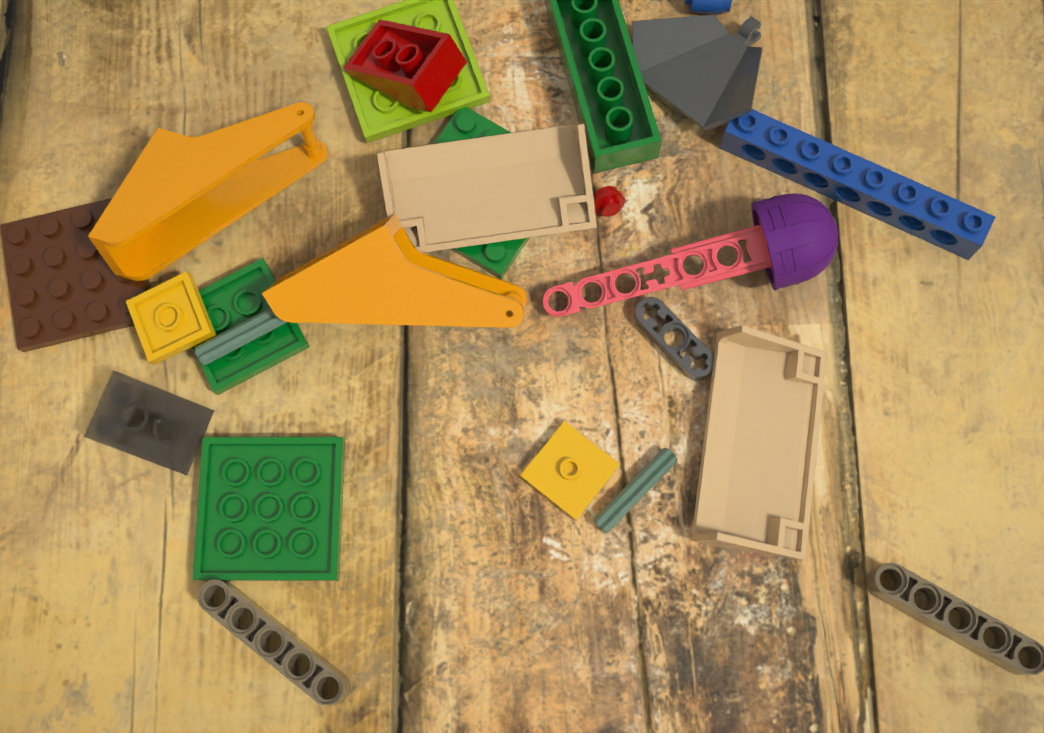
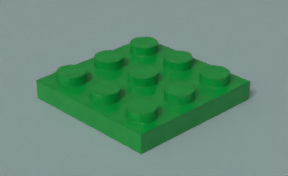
[192,258,310,395]

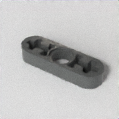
[634,297,714,381]

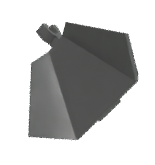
[632,15,763,130]

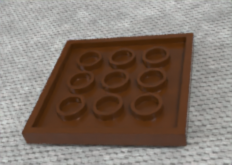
[0,198,150,352]

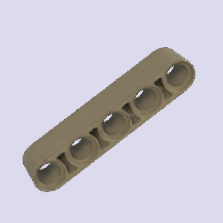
[866,563,1044,675]
[197,579,351,706]

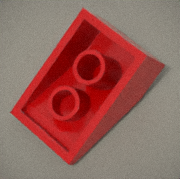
[343,19,467,113]

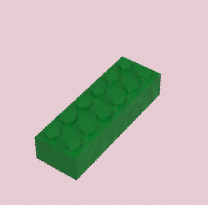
[545,0,662,174]

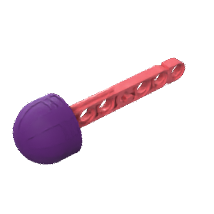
[543,193,838,317]

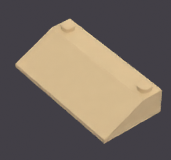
[377,123,597,253]
[691,325,827,560]

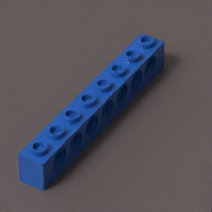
[720,109,995,260]

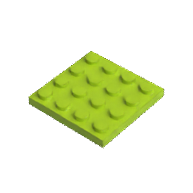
[326,0,491,143]

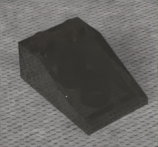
[82,370,215,475]

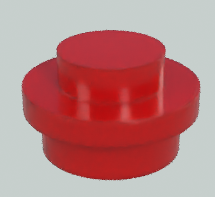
[593,186,625,217]

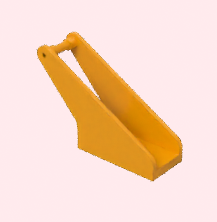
[88,102,329,281]
[262,214,527,328]

